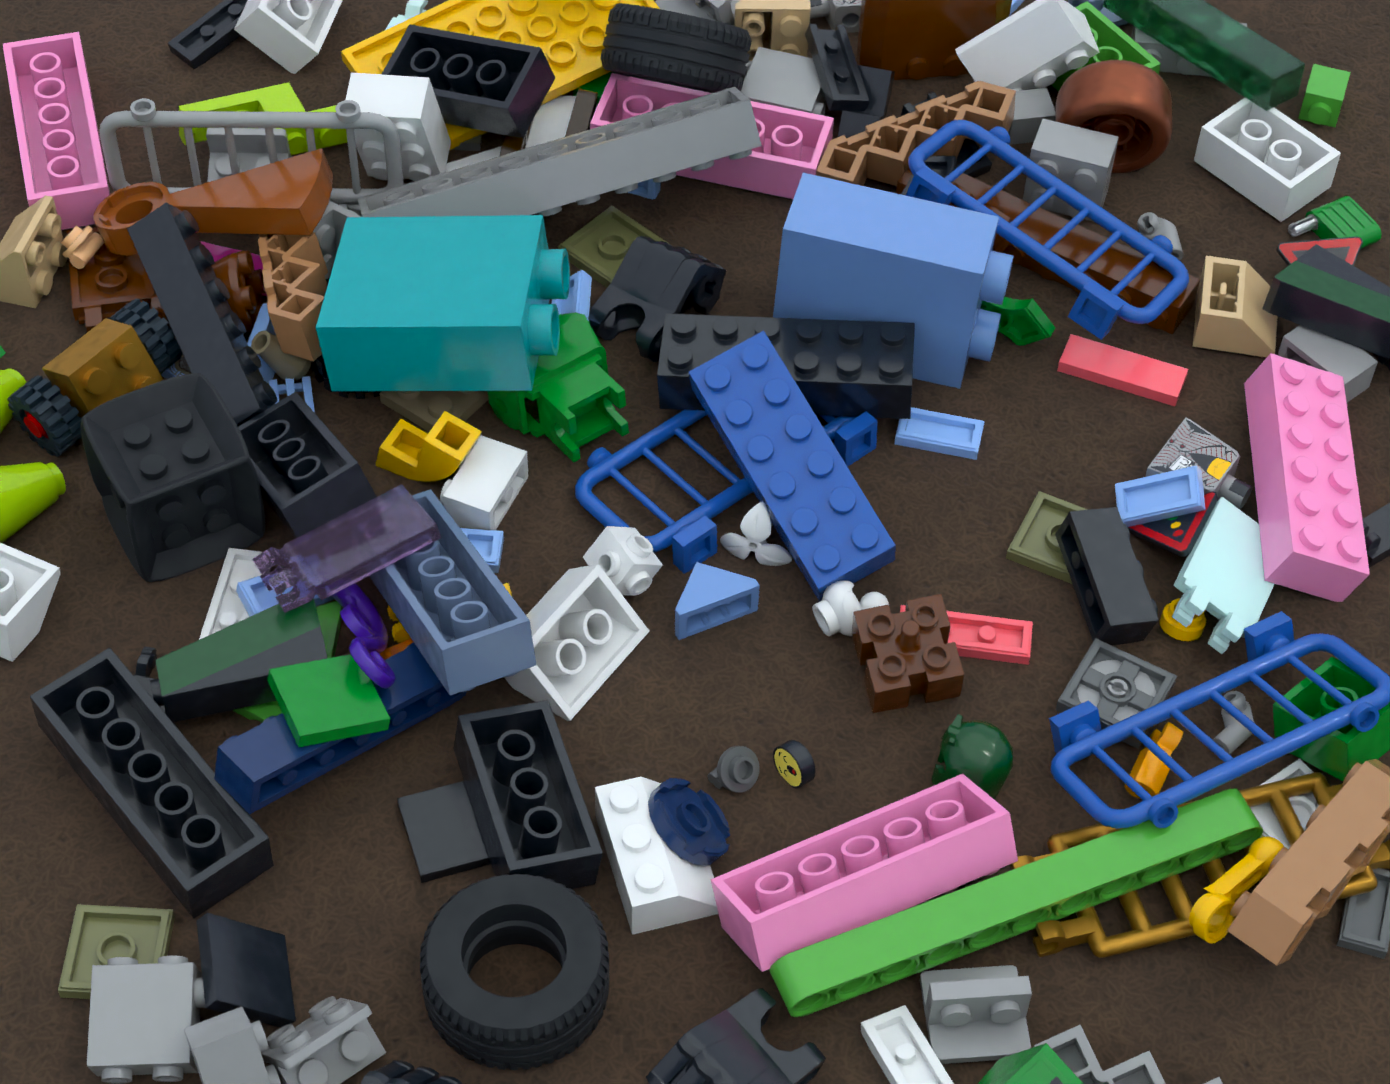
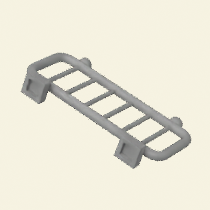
[99,98,404,216]

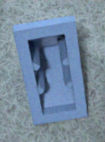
[675,562,760,640]

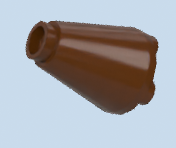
[151,250,266,332]

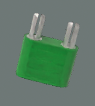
[1288,196,1382,249]

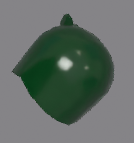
[931,714,1013,799]

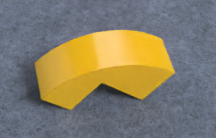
[375,411,482,481]

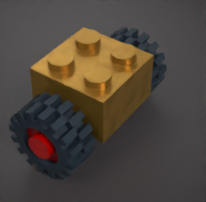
[7,299,183,457]

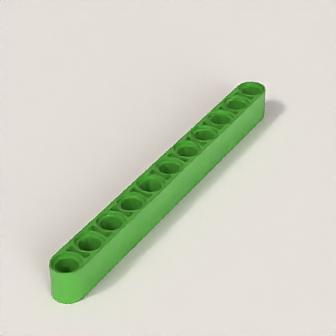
[769,789,1263,1017]

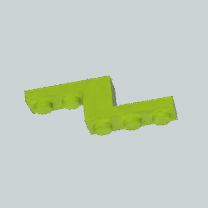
[179,82,347,155]

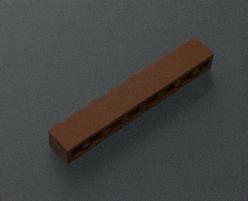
[896,168,1200,334]

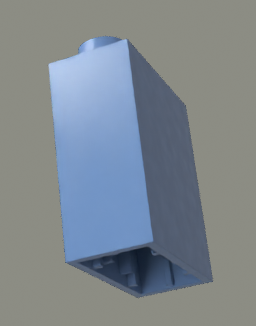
[773,172,1014,389]

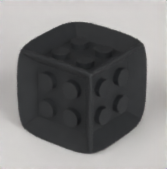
[81,373,265,582]

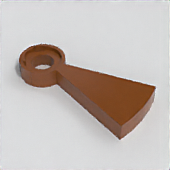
[93,148,333,256]

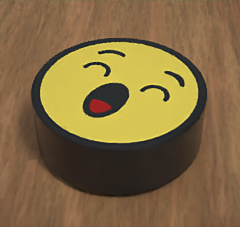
[773,740,816,788]

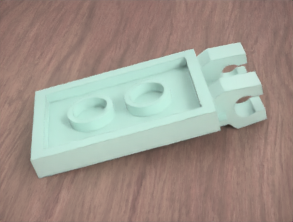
[1172,497,1274,654]

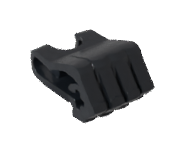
[588,236,726,362]
[646,988,826,1084]

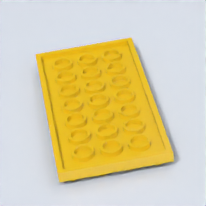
[341,0,660,150]

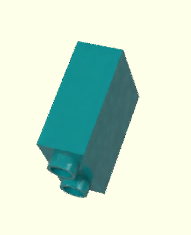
[316,215,570,391]

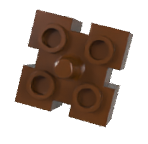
[852,594,964,713]

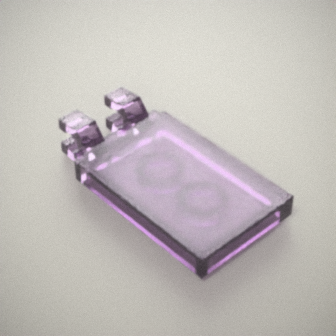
[252,484,442,613]

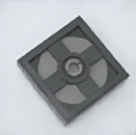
[1056,638,1177,749]

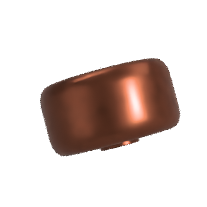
[1055,60,1172,173]

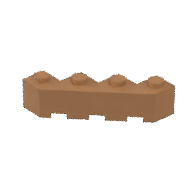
[816,81,1016,186]
[258,232,328,361]
[1227,759,1390,966]

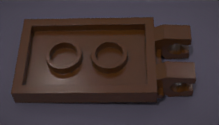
[67,227,155,332]

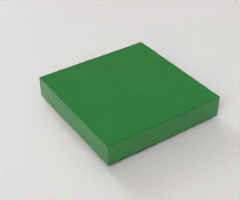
[267,654,390,748]

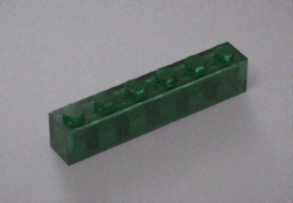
[1103,0,1305,111]

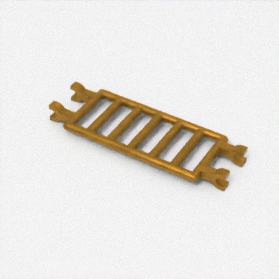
[1010,772,1390,958]

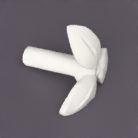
[720,501,792,566]

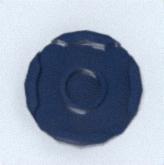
[648,778,730,866]

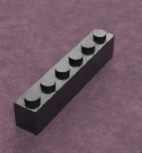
[127,202,278,427]

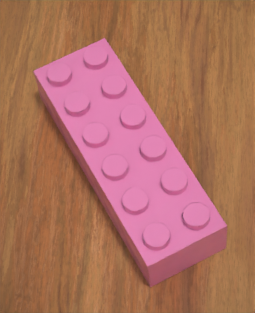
[3,32,110,230]
[590,73,834,199]
[1244,353,1370,602]
[711,774,1018,972]

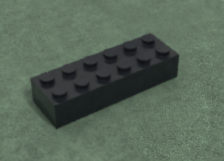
[657,313,915,419]
[30,648,274,919]

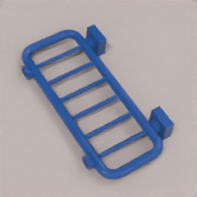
[905,120,1190,340]
[575,410,878,574]
[1049,611,1390,829]

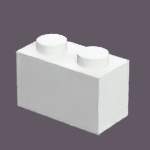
[440,435,528,530]

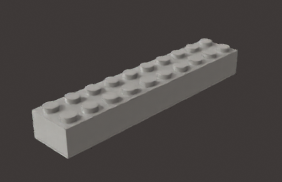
[357,87,762,217]

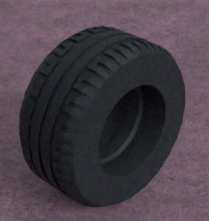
[600,3,752,93]
[420,874,609,1070]

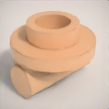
[61,225,104,269]

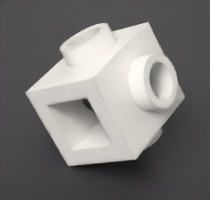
[583,526,663,596]

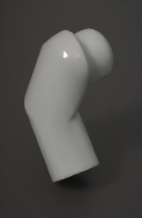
[1137,212,1184,260]
[1212,691,1254,755]

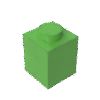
[1298,64,1350,127]

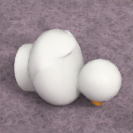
[812,580,889,636]

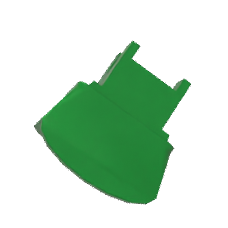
[487,312,629,463]

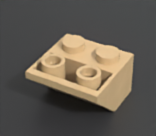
[734,0,811,61]
[0,195,68,308]
[1192,256,1277,357]

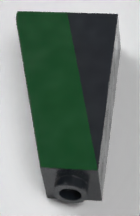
[1262,244,1390,359]
[150,591,328,722]

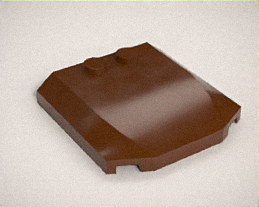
[856,0,1012,80]

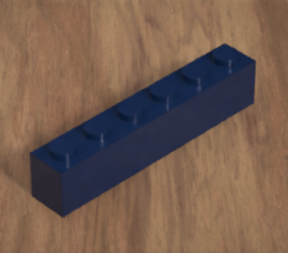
[214,642,467,814]

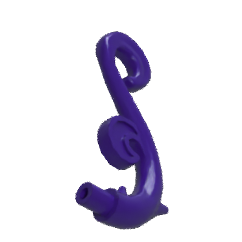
[317,563,396,689]

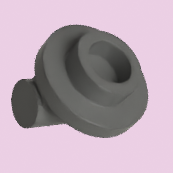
[707,746,760,793]

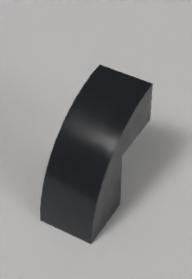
[838,65,895,138]

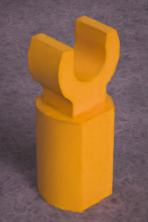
[1124,722,1183,799]

